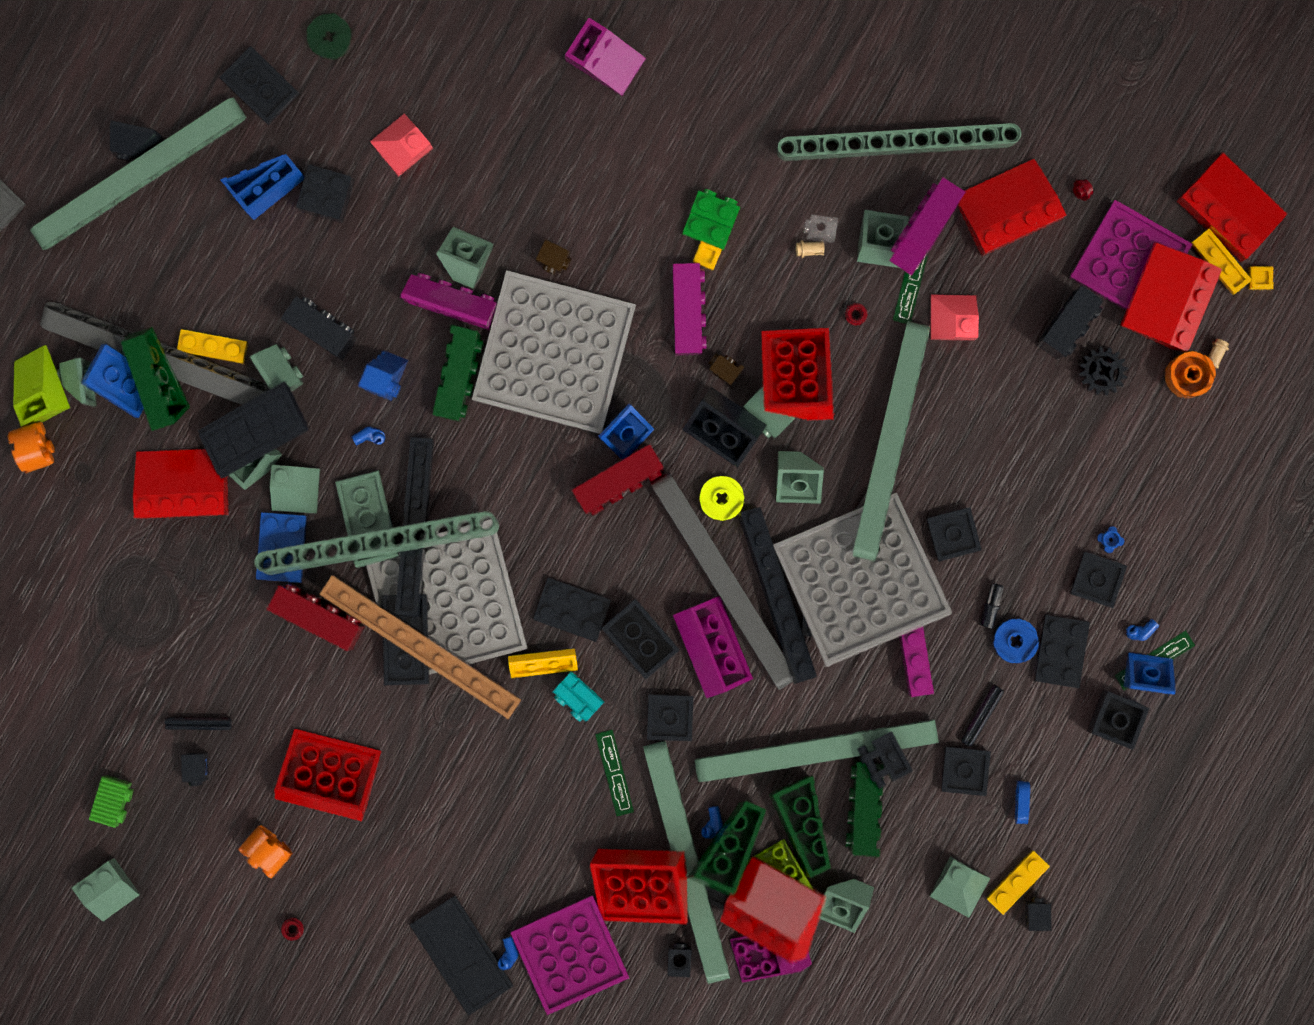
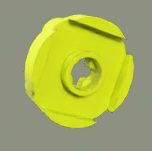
[699,476,744,521]

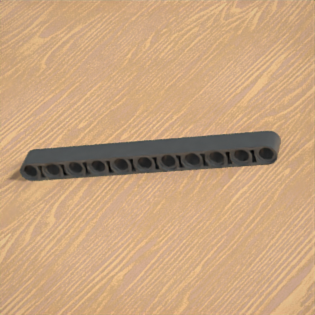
[40,302,270,405]
[650,472,793,690]

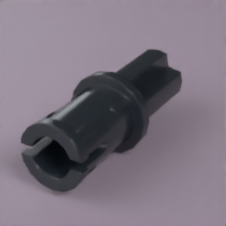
[980,583,1004,629]

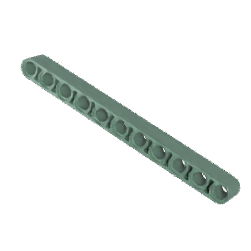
[30,98,246,250]
[777,123,1021,161]
[853,321,930,561]
[254,512,499,575]
[694,720,939,782]
[643,741,730,984]

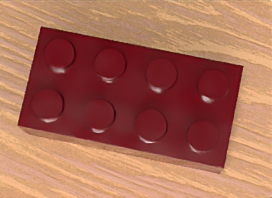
[572,444,664,516]
[266,583,365,651]

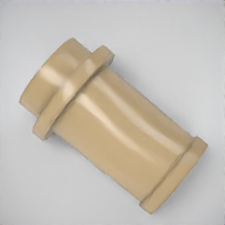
[796,240,824,258]
[1208,339,1229,369]

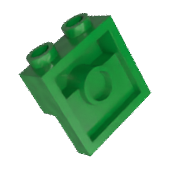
[682,189,740,251]

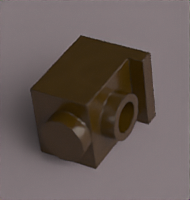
[708,353,744,387]

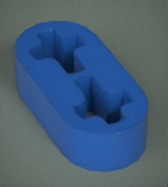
[1015,781,1030,824]

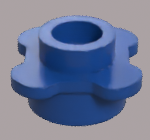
[1097,526,1124,553]

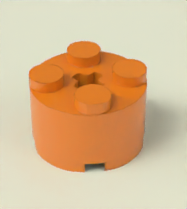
[1165,351,1216,398]
[8,422,55,474]
[238,825,293,878]

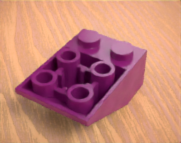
[565,18,646,96]
[730,935,812,983]

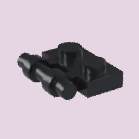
[857,731,913,789]

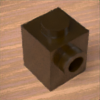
[536,239,572,275]

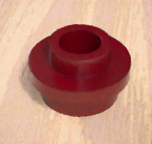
[1073,179,1093,201]
[845,303,867,326]
[281,918,304,941]

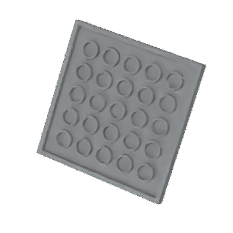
[472,270,636,434]
[773,493,952,667]
[366,519,528,675]

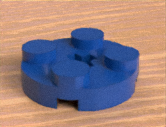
[993,619,1039,663]

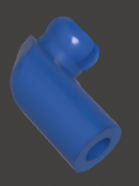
[351,426,385,445]
[1126,619,1159,641]
[701,806,723,839]
[497,936,519,970]

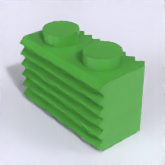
[89,775,133,828]

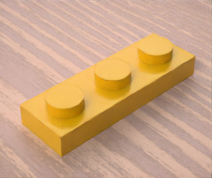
[1192,228,1252,295]
[177,329,248,364]
[508,649,578,678]
[986,850,1050,915]

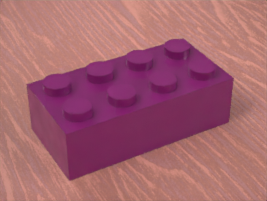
[889,177,965,275]

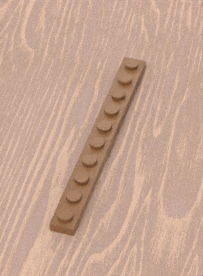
[320,575,521,719]

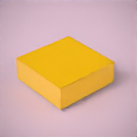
[693,241,722,271]
[1249,266,1273,290]

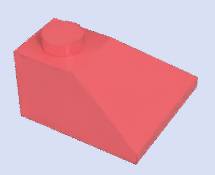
[370,114,433,176]
[930,295,979,340]

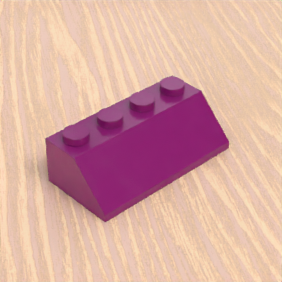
[400,273,497,330]
[673,596,753,698]

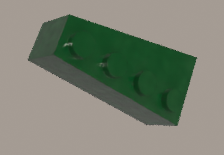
[433,325,484,422]
[121,327,190,431]
[845,761,884,857]
[769,775,831,878]
[687,801,767,895]

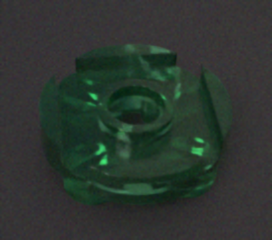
[307,13,352,60]

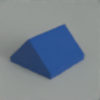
[598,404,654,460]
[1124,653,1176,695]

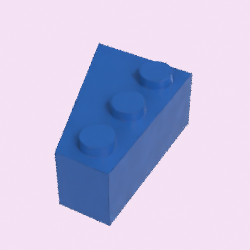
[220,154,305,220]
[359,350,408,401]

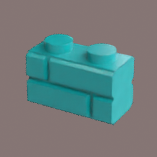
[553,671,605,722]

